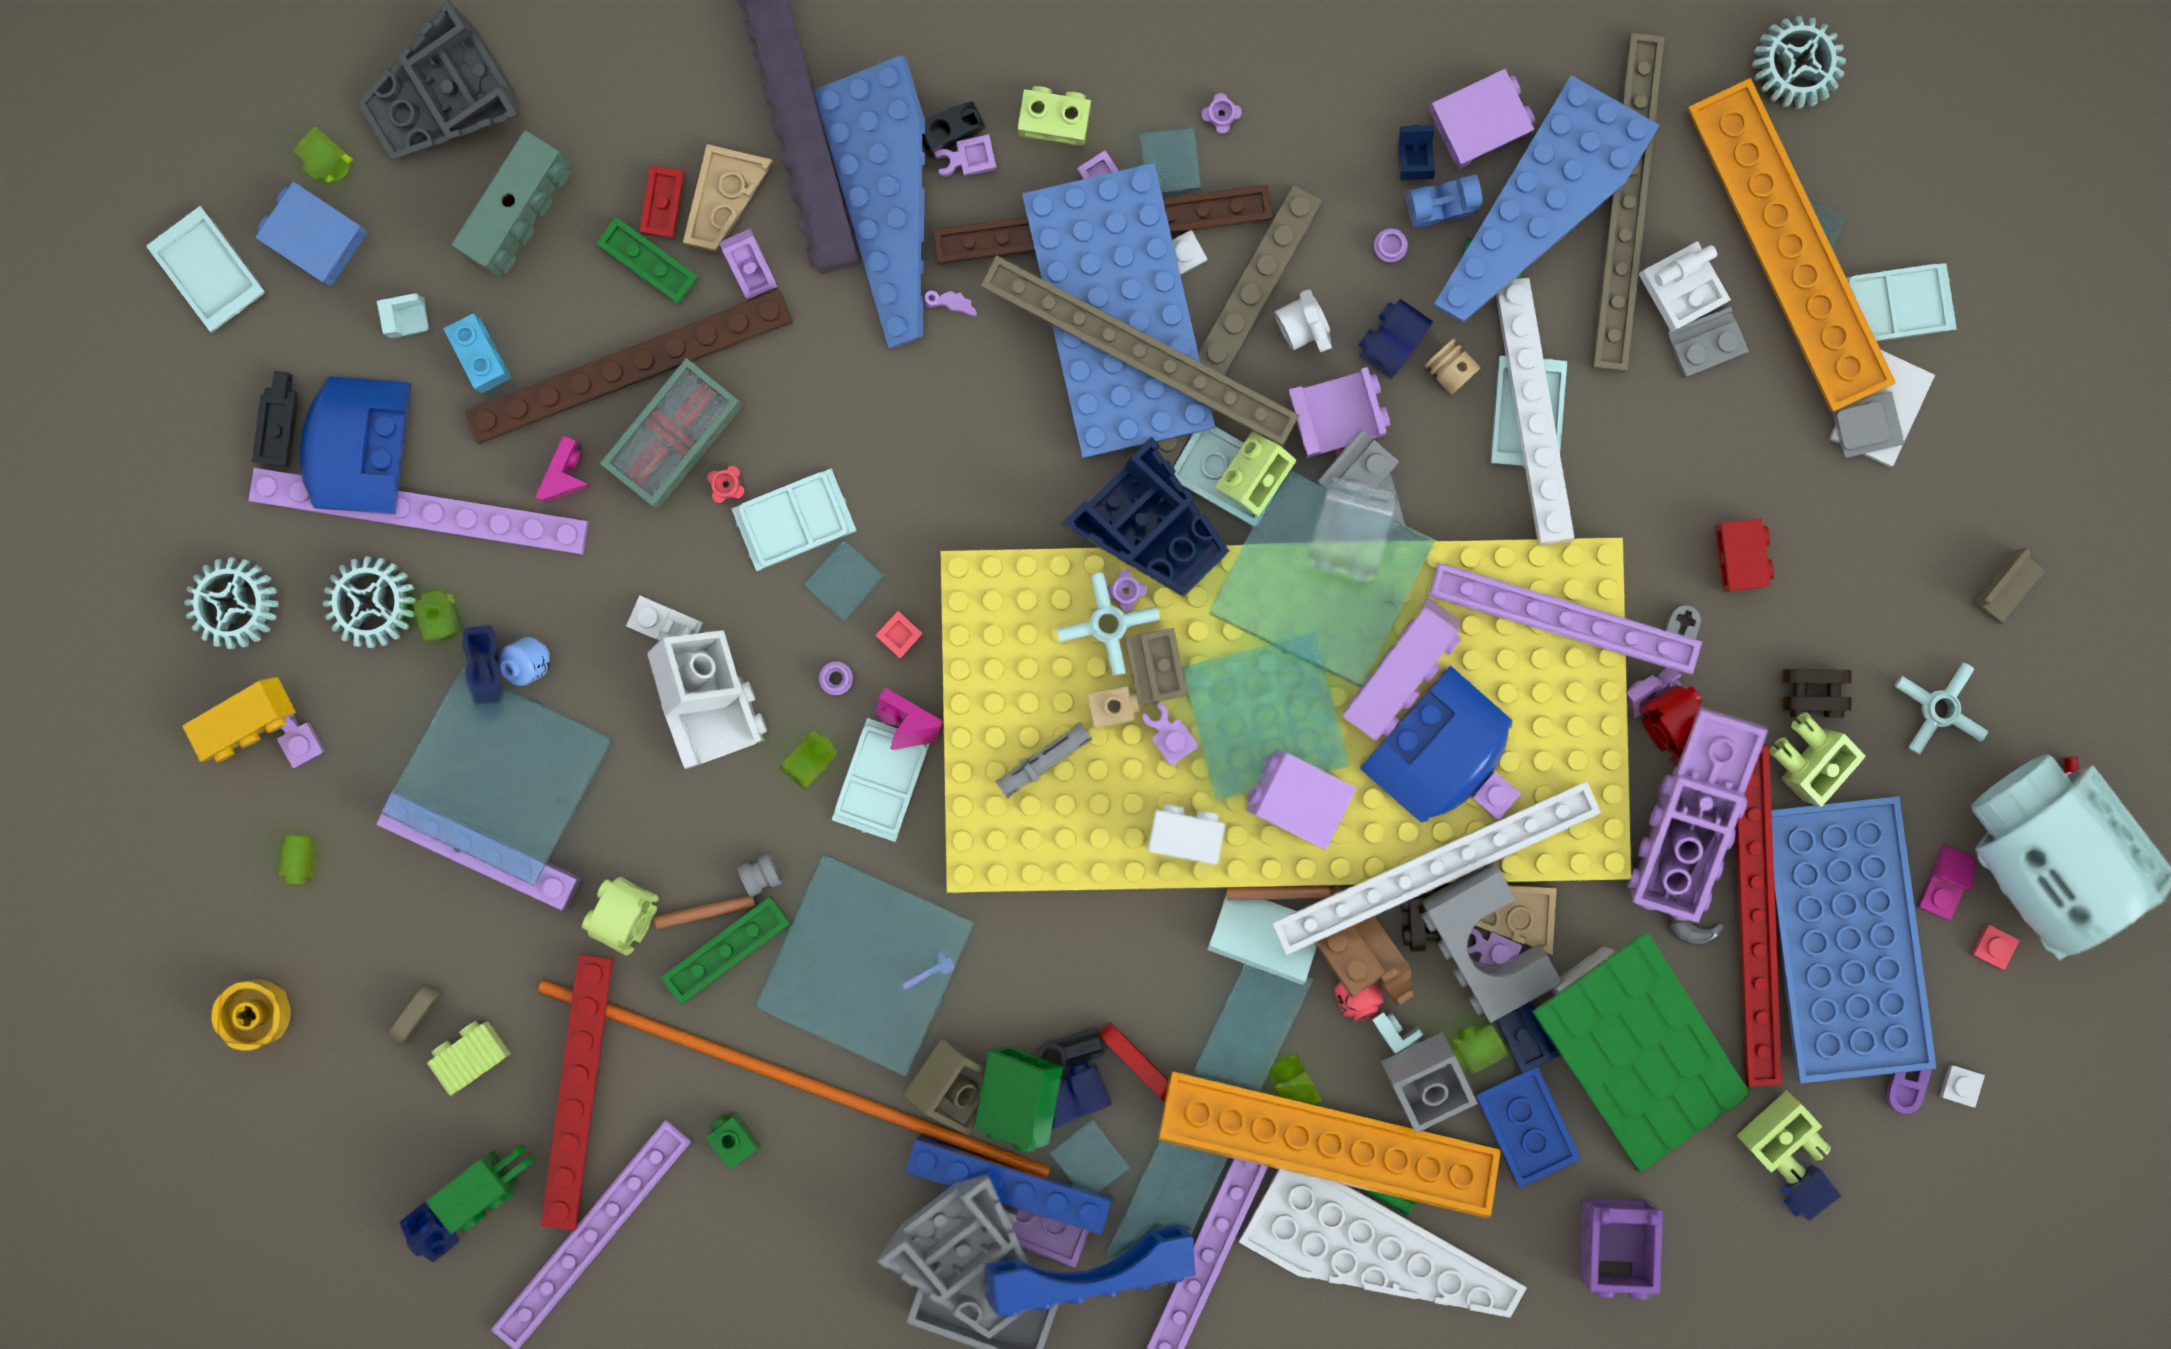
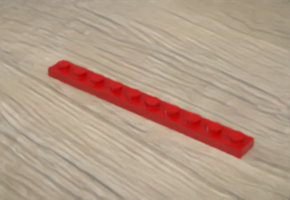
[1735,745,1782,1087]

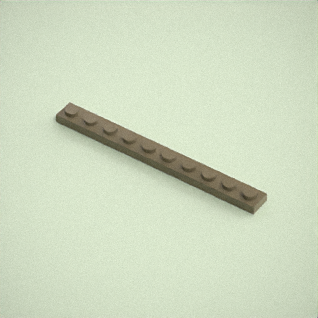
[1592,33,1665,372]
[1156,184,1323,466]
[980,255,1299,446]

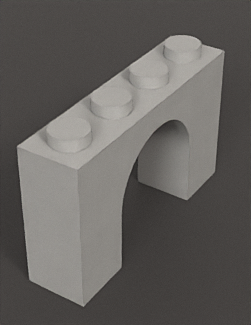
[1421,862,1562,1023]

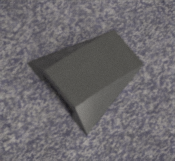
[357,0,520,160]

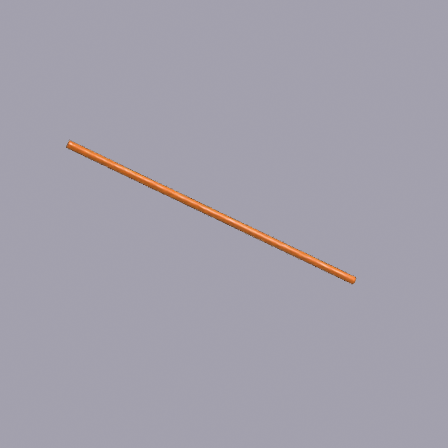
[538,979,1051,1178]

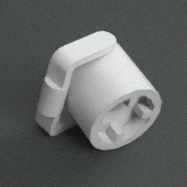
[1274,290,1332,352]

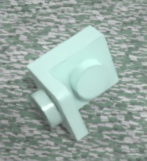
[1370,1010,1424,1054]

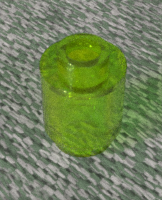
[278,836,314,884]

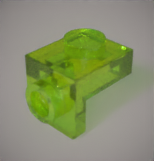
[779,730,837,790]
[1267,1054,1321,1105]

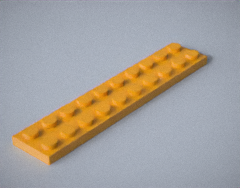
[1687,78,1896,413]
[1157,1072,1501,1218]

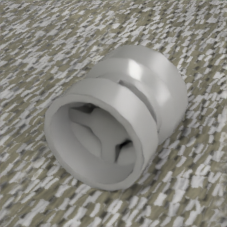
[737,853,782,897]

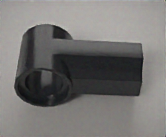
[1036,1027,1105,1069]

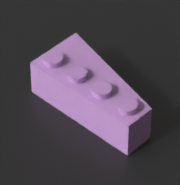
[1343,597,1461,741]

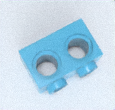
[443,313,512,394]

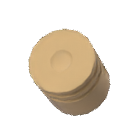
[1424,338,1481,396]

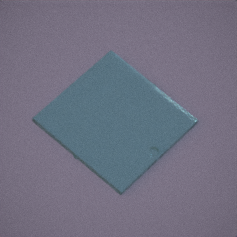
[1209,471,1435,688]
[381,668,612,886]
[755,854,975,1076]

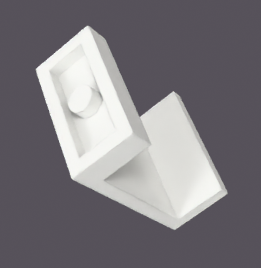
[661,677,767,769]

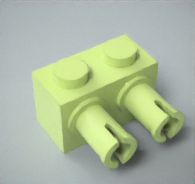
[1769,712,1866,807]
[1736,1090,1831,1184]

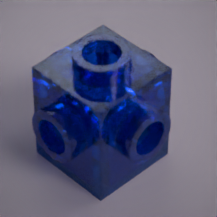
[399,1201,460,1263]

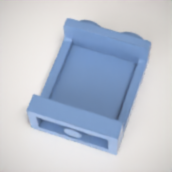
[255,182,368,287]

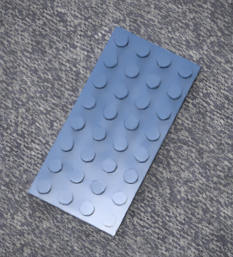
[1022,163,1215,459]
[1771,796,1937,1083]

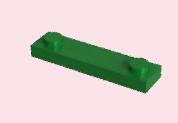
[660,896,791,1005]

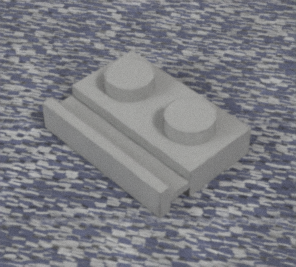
[1666,307,1749,378]
[1317,429,1399,513]

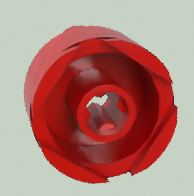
[1640,685,1702,764]

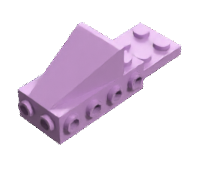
[1627,707,1768,923]

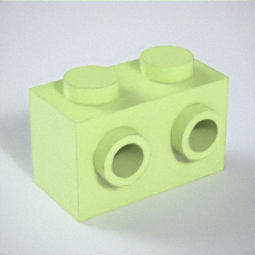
[1017,86,1091,147]
[1214,431,1297,517]

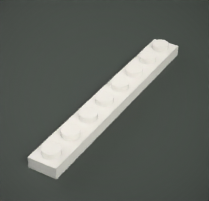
[1495,278,1574,546]

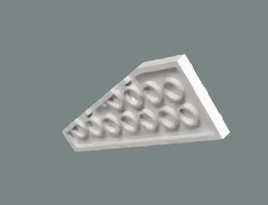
[1238,1169,1527,1318]

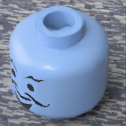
[499,637,550,686]

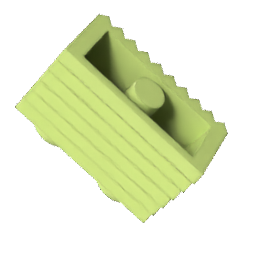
[427,1021,511,1096]

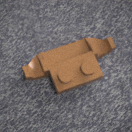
[1314,885,1414,1005]

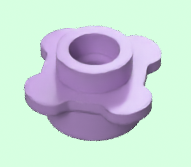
[1201,93,1242,134]
[1107,570,1147,611]

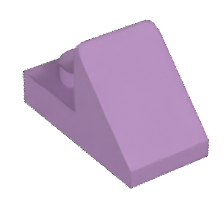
[719,229,777,300]

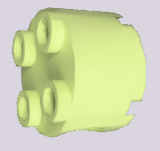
[582,877,659,956]

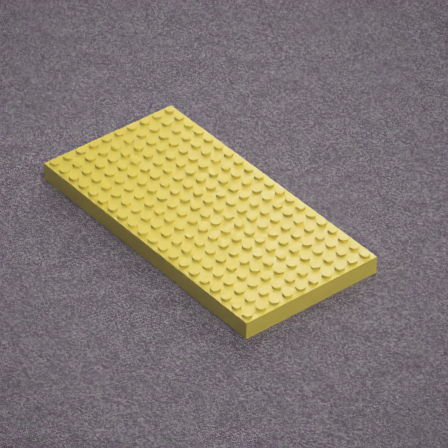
[941,538,1631,893]

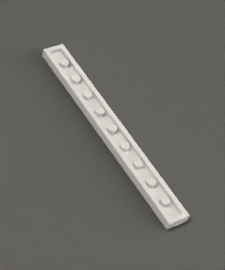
[1272,781,1601,955]

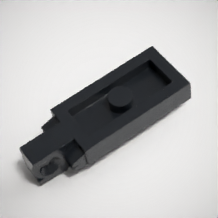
[252,371,298,467]

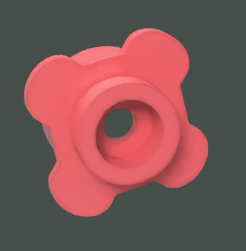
[707,466,745,503]

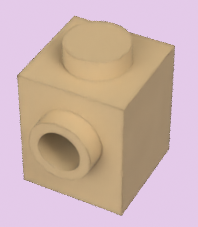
[1087,686,1140,728]

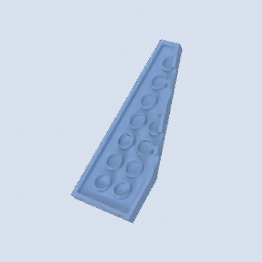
[813,55,925,348]
[1433,75,1660,324]

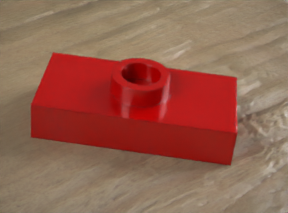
[639,166,685,239]

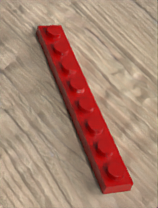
[541,954,614,1231]

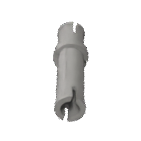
[995,722,1092,799]

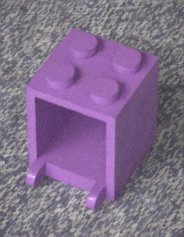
[1580,1198,1663,1299]

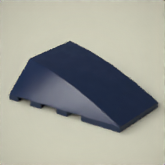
[1061,437,1229,597]

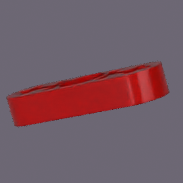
[1099,1022,1169,1102]

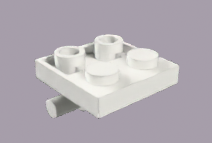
[1639,241,1731,333]

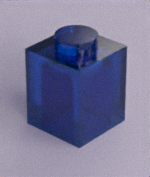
[1780,1164,1841,1221]

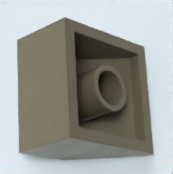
[904,1039,986,1136]

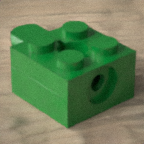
[426,1144,535,1234]

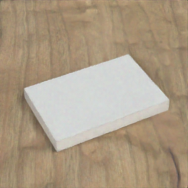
[1829,350,1935,468]

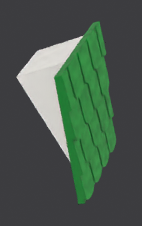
[1532,931,1751,1173]

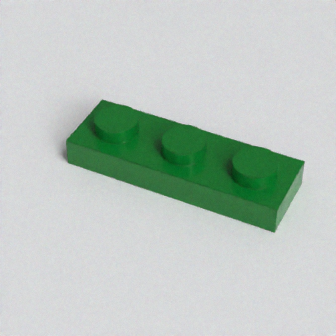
[596,217,699,305]

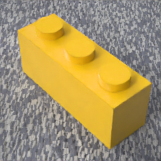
[182,676,296,763]

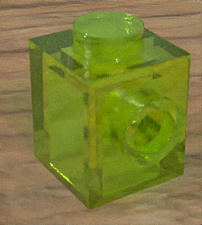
[292,126,353,184]
[412,589,463,643]
[1453,1022,1509,1074]

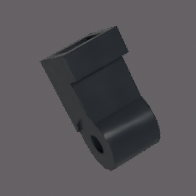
[922,101,986,158]

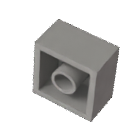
[1381,1032,1477,1133]

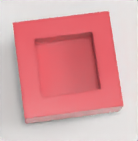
[875,611,923,659]
[1971,924,2020,970]

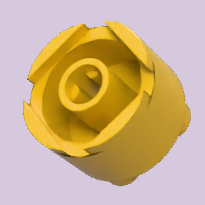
[211,979,291,1051]

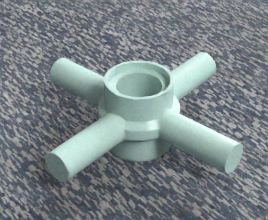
[1057,572,1160,676]
[1894,662,1988,755]

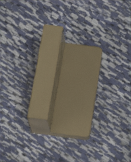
[1973,548,2045,624]

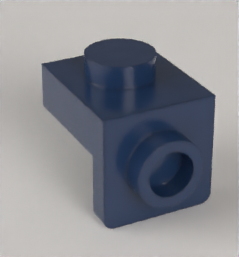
[1397,125,1435,180]

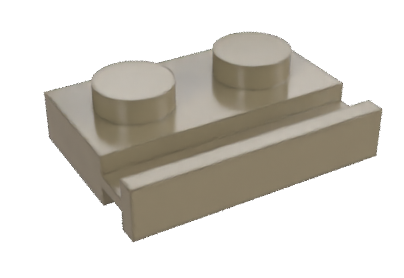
[1125,628,1188,705]

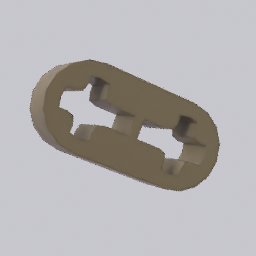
[388,984,441,1045]

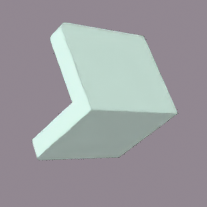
[377,293,430,339]

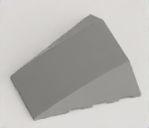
[877,1175,1029,1339]

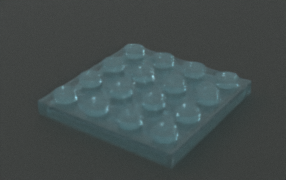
[1182,633,1349,800]

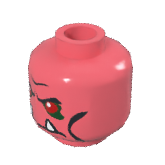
[1334,982,1384,1022]

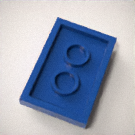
[1475,1066,1581,1188]

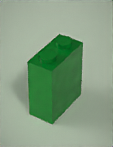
[975,1046,1063,1152]

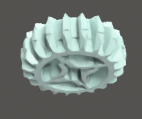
[1752,16,1846,109]
[322,556,417,648]
[184,557,279,649]

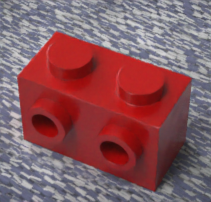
[1715,518,1774,593]

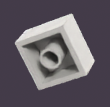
[647,630,742,716]
[1147,804,1225,865]

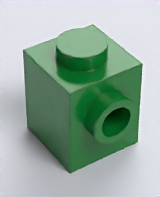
[705,1113,761,1170]

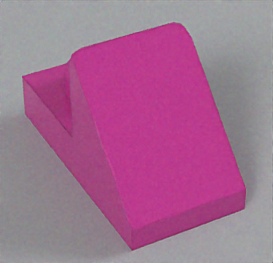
[535,435,591,503]
[875,688,944,750]
[1916,845,1976,921]

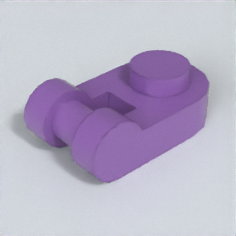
[1886,1069,1932,1114]

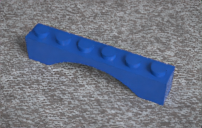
[905,1135,1114,1235]
[984,1225,1196,1317]

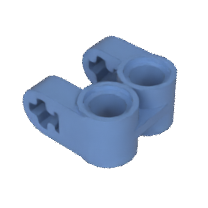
[1405,175,1482,228]

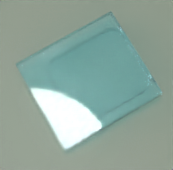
[1140,128,1201,193]
[804,540,884,621]
[1050,1119,1130,1192]

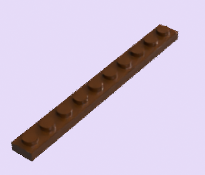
[933,185,1272,265]
[465,289,793,444]

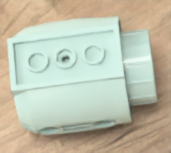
[1971,754,2171,960]

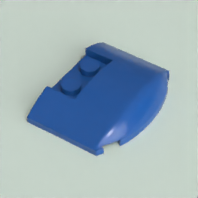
[300,377,411,514]
[1359,665,1512,823]

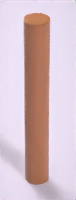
[1227,885,1330,900]
[654,895,756,929]

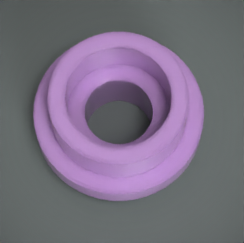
[819,661,853,695]

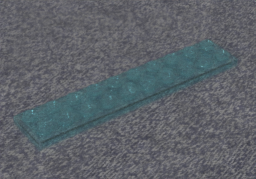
[1104,964,1313,1288]

